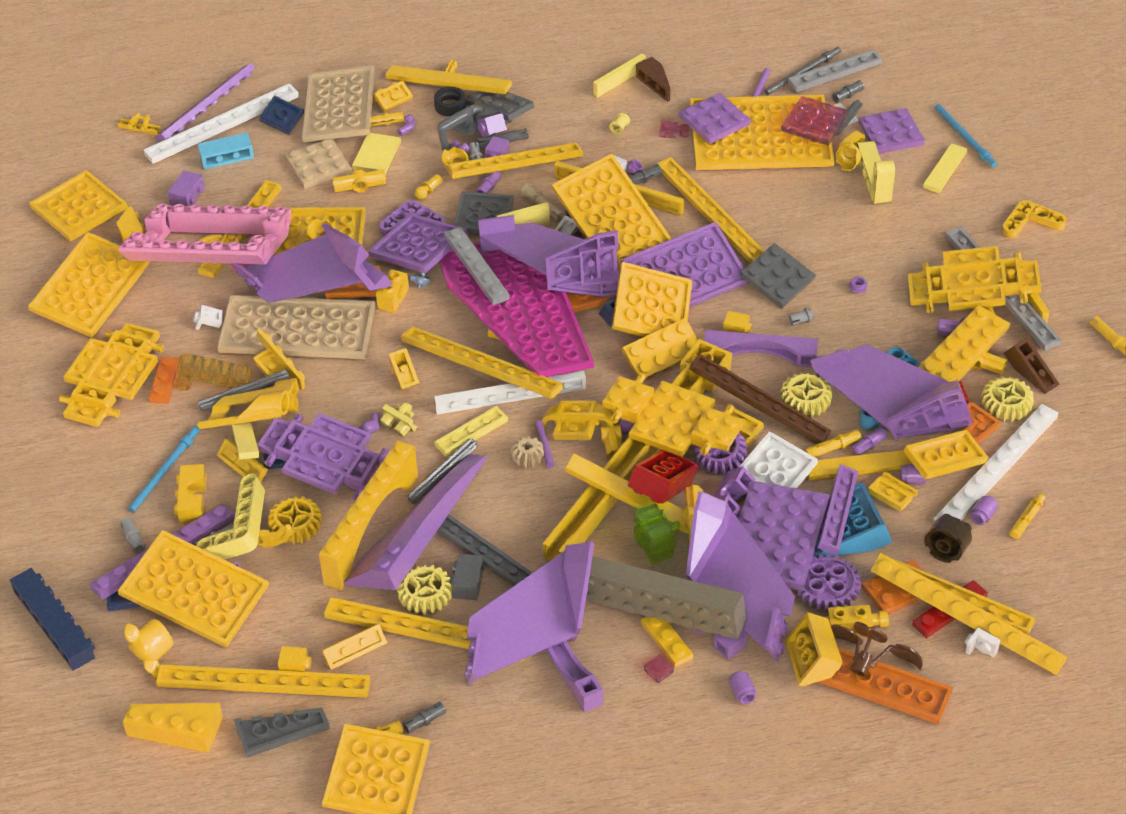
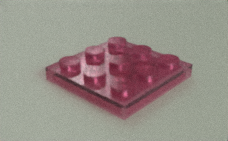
[781,96,849,146]

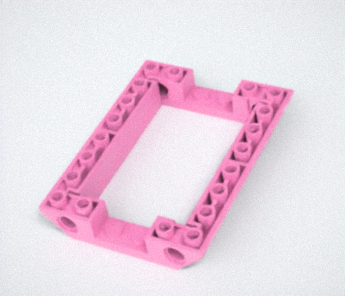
[118,204,291,265]

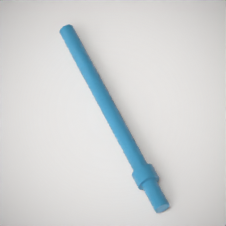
[935,104,997,168]
[128,426,200,513]

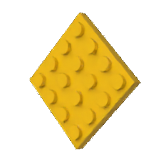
[29,170,128,242]
[612,262,692,337]
[322,724,430,814]

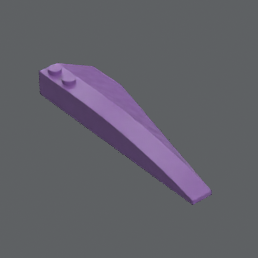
[344,454,487,590]

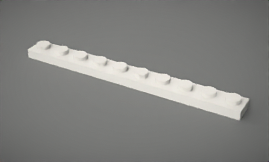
[144,83,299,164]
[933,404,1058,524]

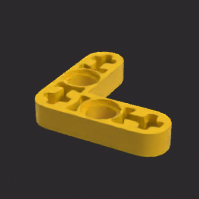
[1002,200,1067,238]

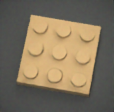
[285,139,352,189]

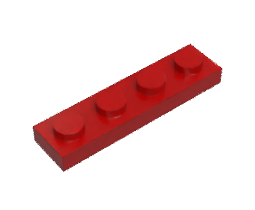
[912,580,988,639]

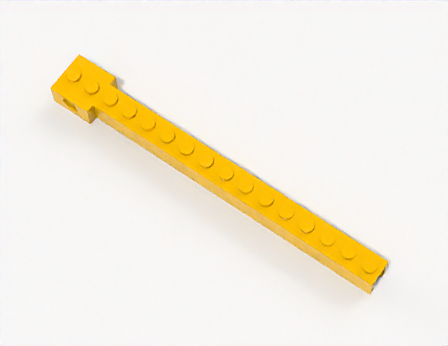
[543,339,732,561]

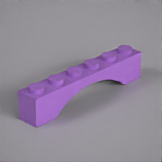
[704,330,818,368]
[545,641,603,713]

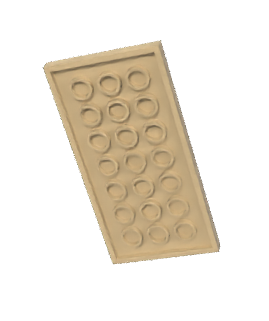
[217,295,376,359]

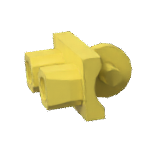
[380,403,417,437]

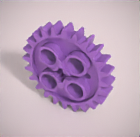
[794,553,861,612]

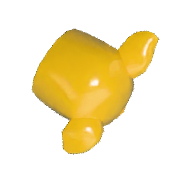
[124,619,174,678]

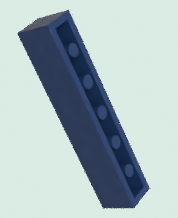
[9,568,95,671]

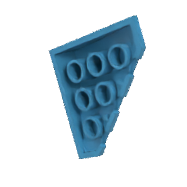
[814,482,892,558]

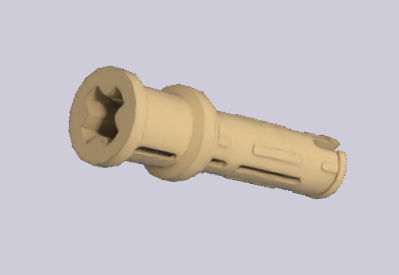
[519,183,565,221]

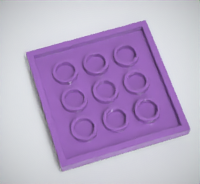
[368,213,468,274]

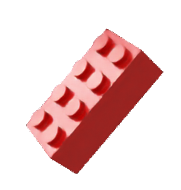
[627,450,699,504]

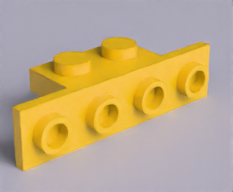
[253,328,305,390]

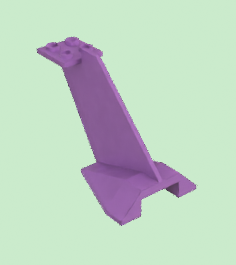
[478,215,619,297]
[233,223,392,303]
[810,344,973,439]
[686,491,795,662]
[464,542,594,686]

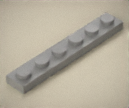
[788,49,882,93]
[444,227,510,305]

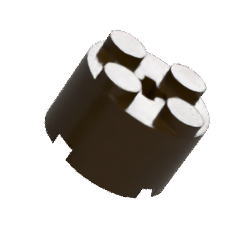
[924,514,972,563]

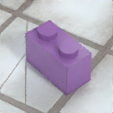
[167,170,205,206]

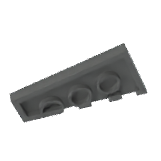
[233,707,330,758]

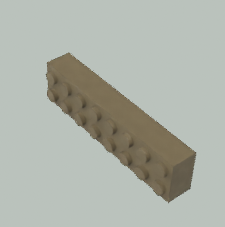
[586,556,747,639]

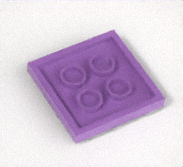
[679,93,751,144]
[858,108,925,154]

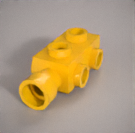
[824,605,889,636]

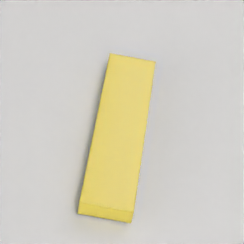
[593,53,646,98]
[923,143,967,194]
[434,406,508,457]
[230,416,259,459]

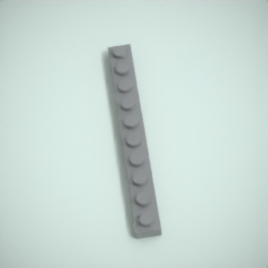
[945,226,1061,351]

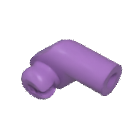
[397,114,416,136]
[359,412,380,434]

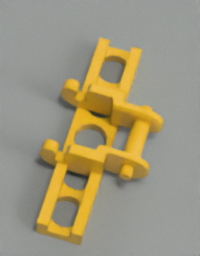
[117,113,162,135]

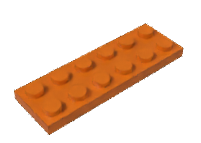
[818,647,953,725]

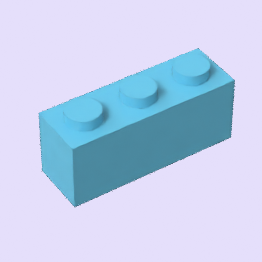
[197,133,254,169]

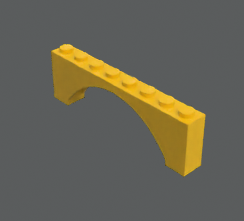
[319,440,418,591]

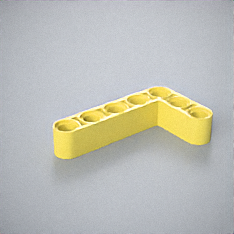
[856,141,895,204]
[196,473,265,560]

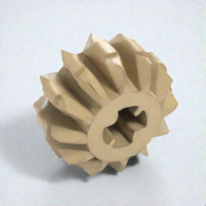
[511,436,544,469]

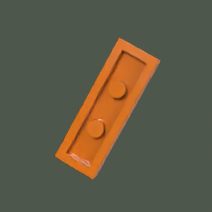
[149,356,181,404]

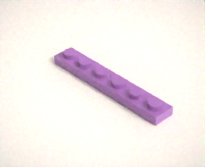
[817,464,858,556]

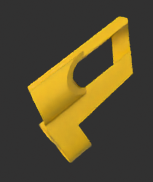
[197,378,299,429]

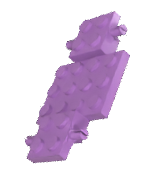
[257,413,390,501]

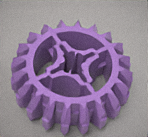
[694,432,747,475]

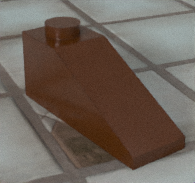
[636,57,671,102]
[1003,337,1060,394]

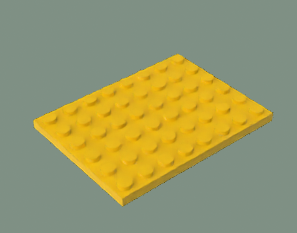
[690,95,834,170]

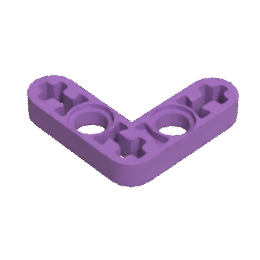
[379,200,445,236]

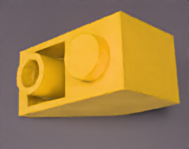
[116,206,146,242]

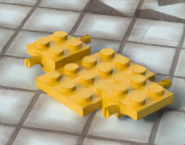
[908,246,1042,313]
[59,323,164,427]
[602,373,744,457]

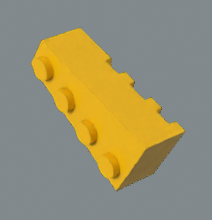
[123,703,223,753]

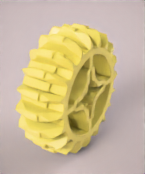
[780,372,832,417]
[981,376,1034,422]
[397,564,453,615]

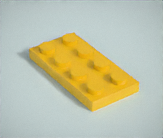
[621,318,698,378]
[903,430,989,480]

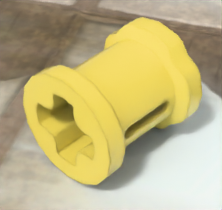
[609,113,630,135]

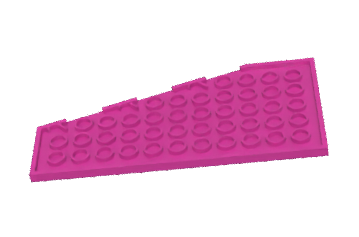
[439,241,594,377]

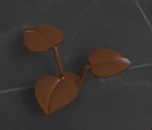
[831,622,923,677]

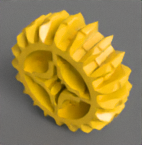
[268,496,322,545]

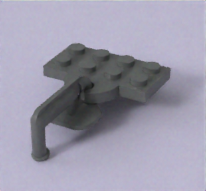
[437,91,534,151]

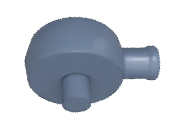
[408,272,430,288]

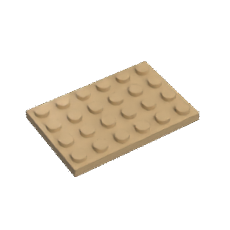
[302,65,375,142]

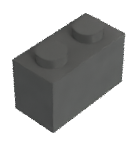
[450,553,484,601]

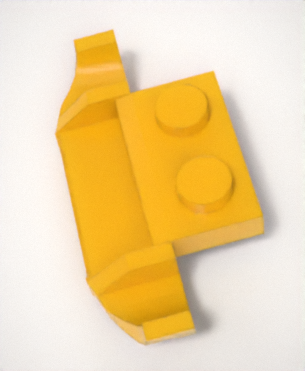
[542,400,614,440]

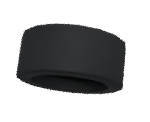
[434,87,466,116]

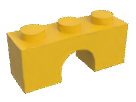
[174,464,207,523]

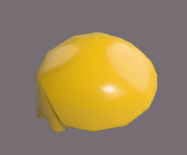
[836,143,862,171]
[441,147,469,171]
[306,219,335,240]

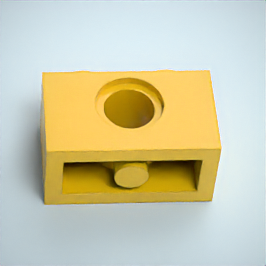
[376,269,409,313]

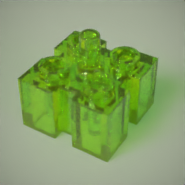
[634,503,681,565]

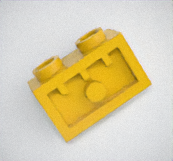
[373,81,413,112]

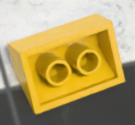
[785,612,843,686]

